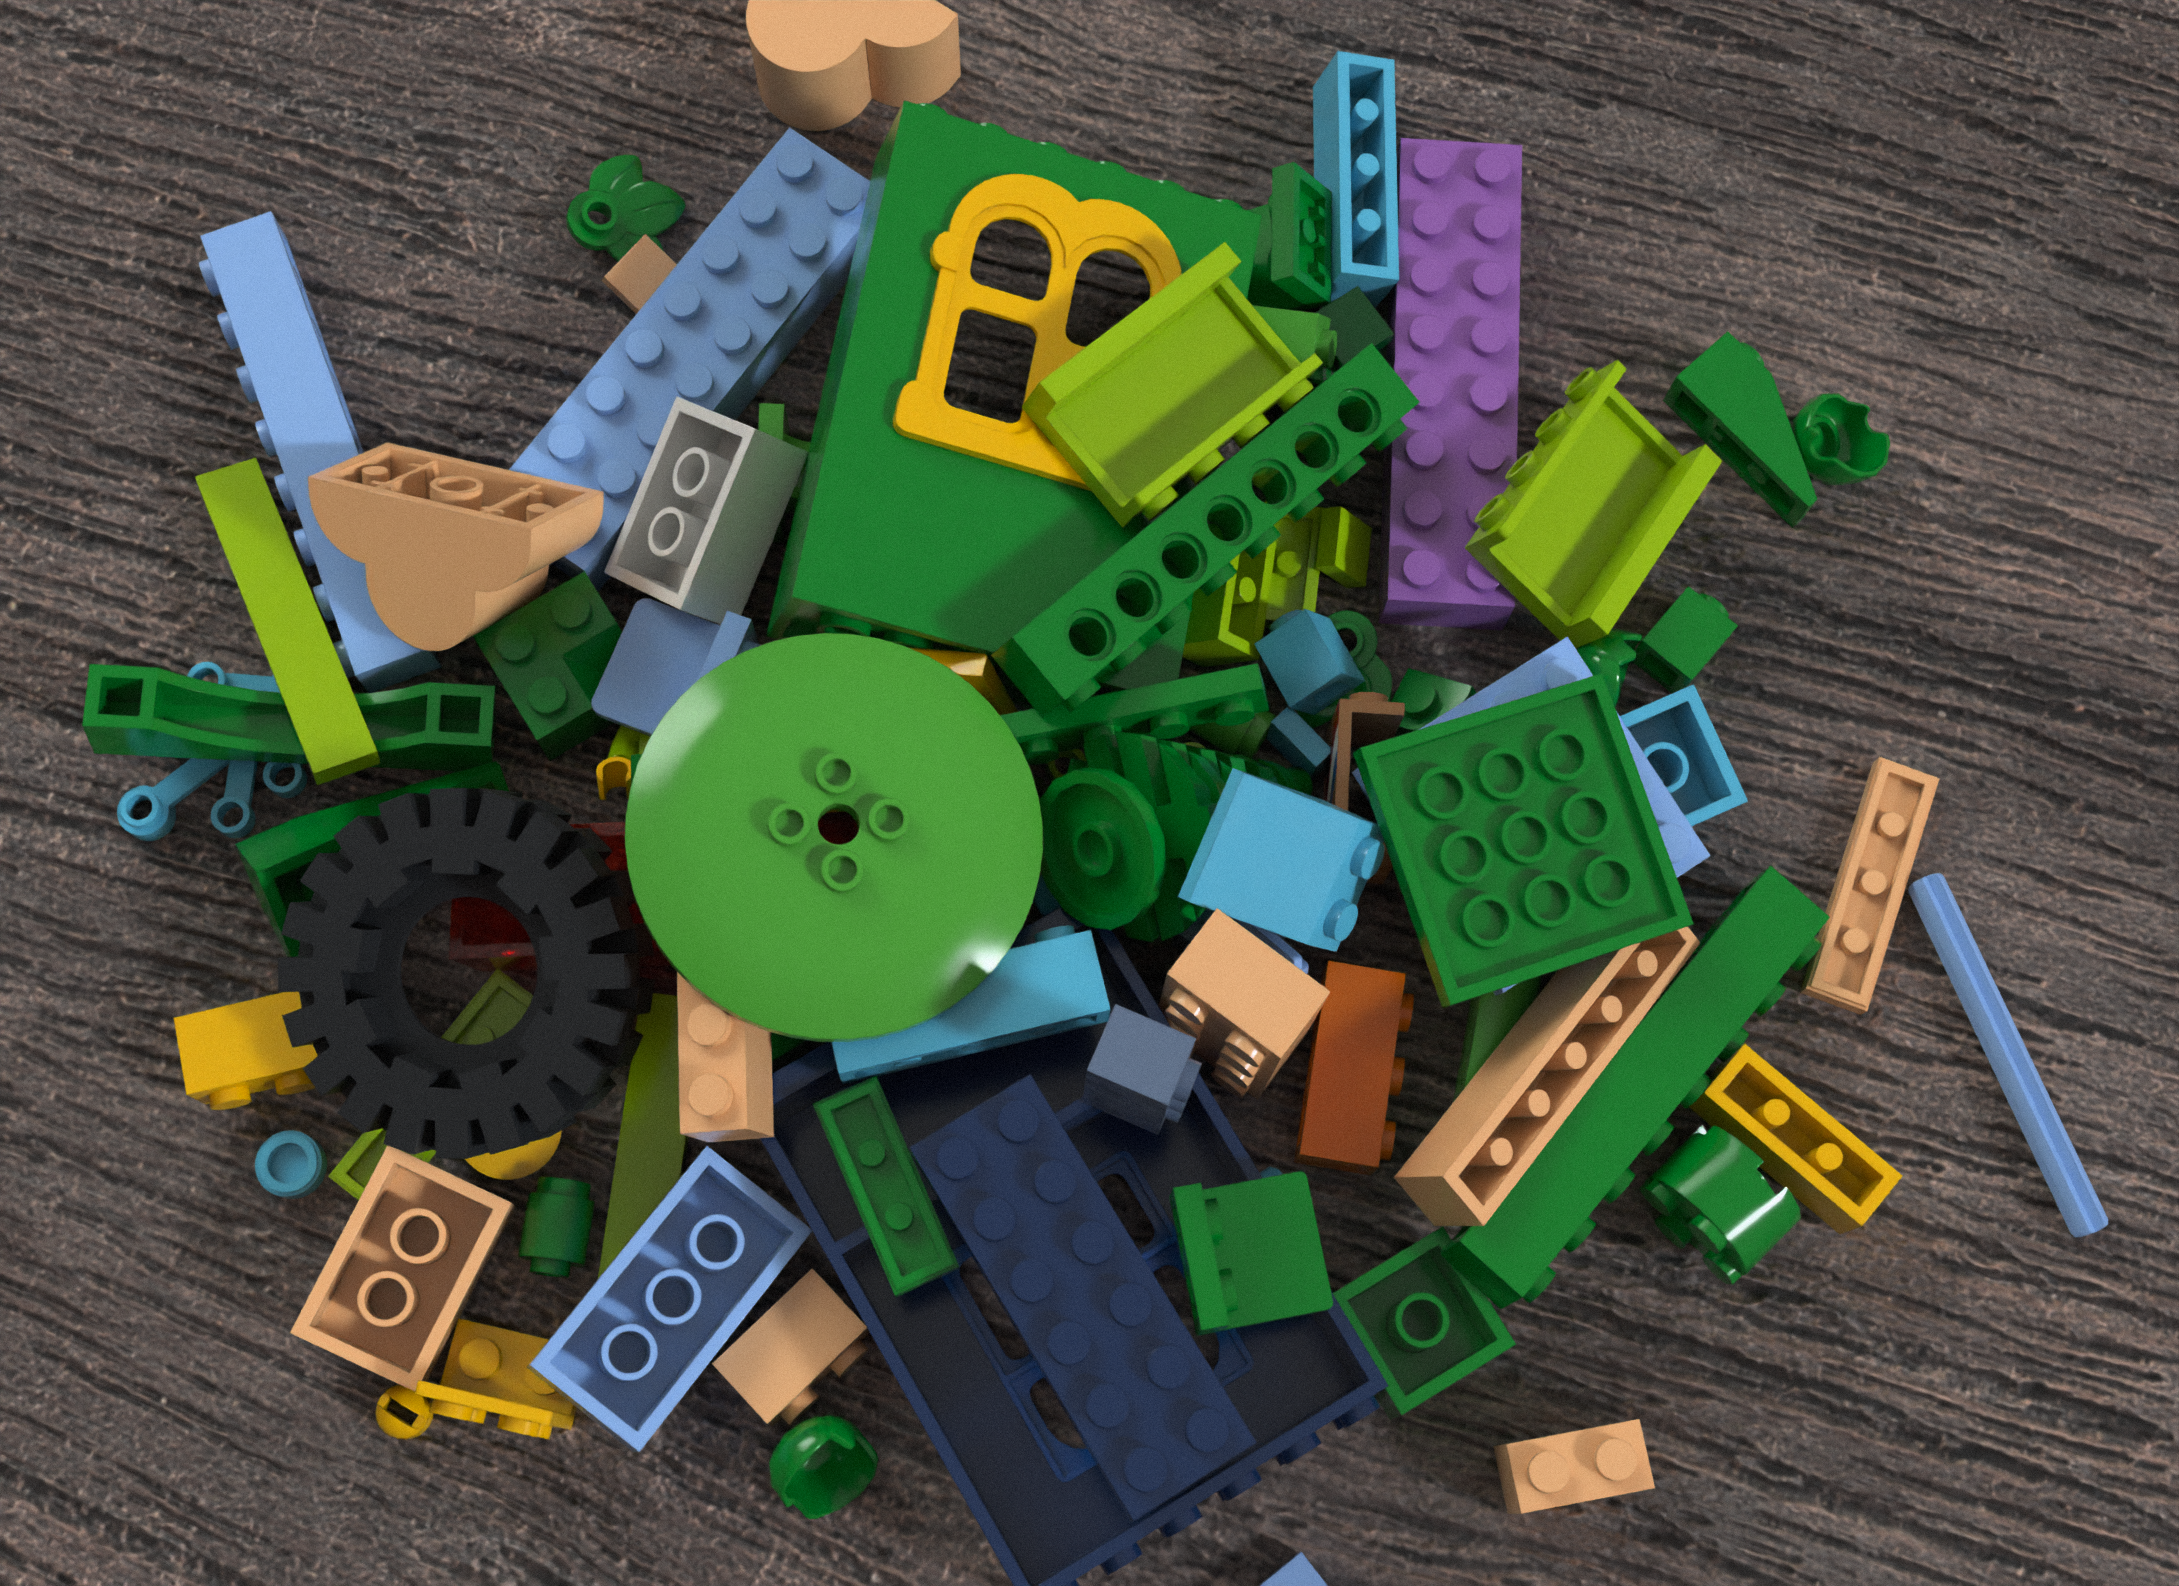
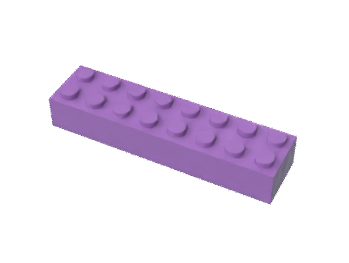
[1379,138,1522,630]

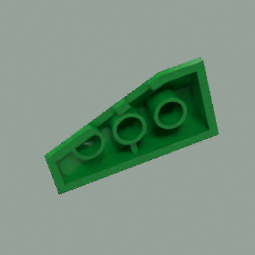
[235,761,509,957]

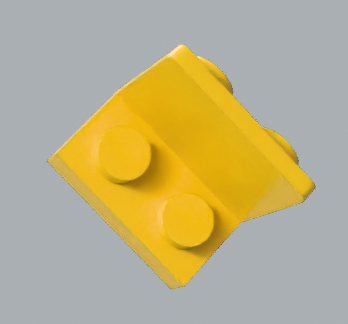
[414,1318,577,1439]

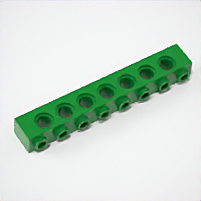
[991,343,1420,718]

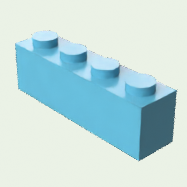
[1313,51,1399,308]
[832,925,1111,1084]

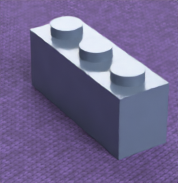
[1083,1004,1202,1135]

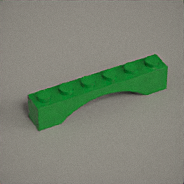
[82,664,496,771]

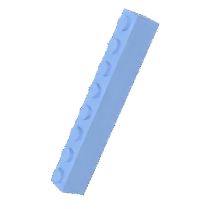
[199,211,441,693]

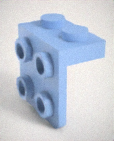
[591,598,761,737]

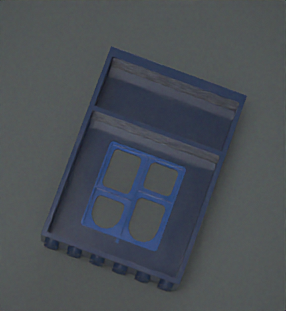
[760,907,1389,1586]

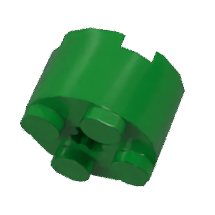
[1640,1126,1801,1285]

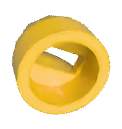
[375,1384,434,1439]

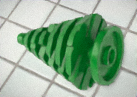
[1039,731,1313,942]

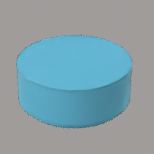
[255,1130,327,1199]

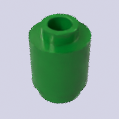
[518,1177,595,1278]

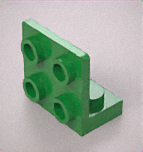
[1247,162,1332,311]
[1169,1171,1333,1336]

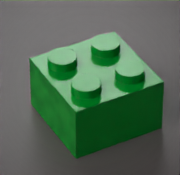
[1333,1226,1516,1420]

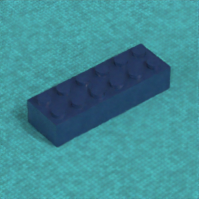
[909,1074,1257,1521]

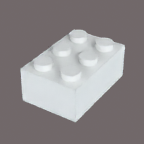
[604,396,809,625]

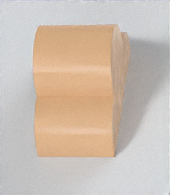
[746,0,961,131]
[308,443,604,651]

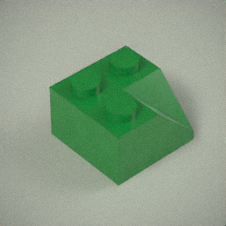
[473,571,622,761]

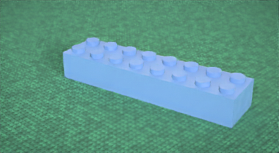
[509,127,870,592]

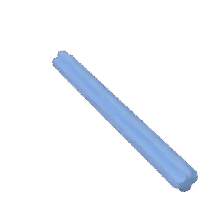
[1908,873,2108,1237]

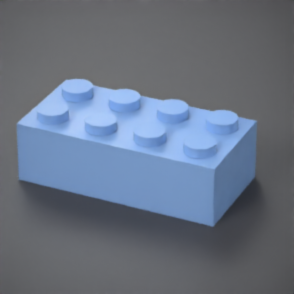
[527,1146,812,1452]

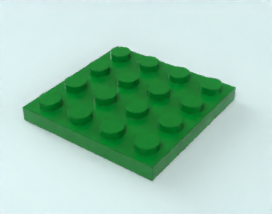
[1353,673,1694,1008]

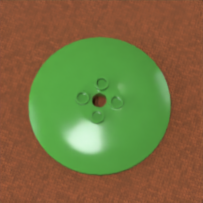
[625,633,1043,1042]

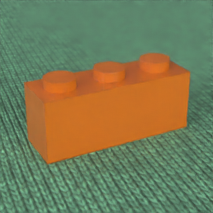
[1294,961,1414,1176]

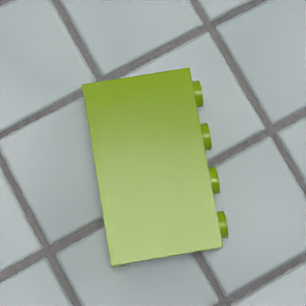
[1022,242,1323,528]
[1465,360,1722,649]

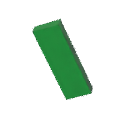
[813,1076,960,1297]

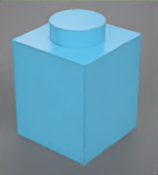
[1254,609,1365,715]

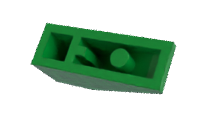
[1663,331,1817,528]

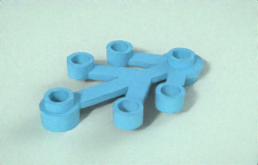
[117,662,307,841]

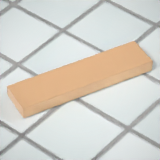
[1800,757,1940,1015]

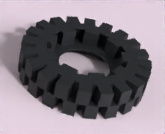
[278,788,655,1159]

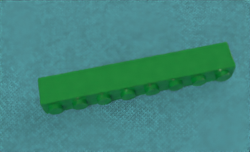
[1440,865,1830,1309]

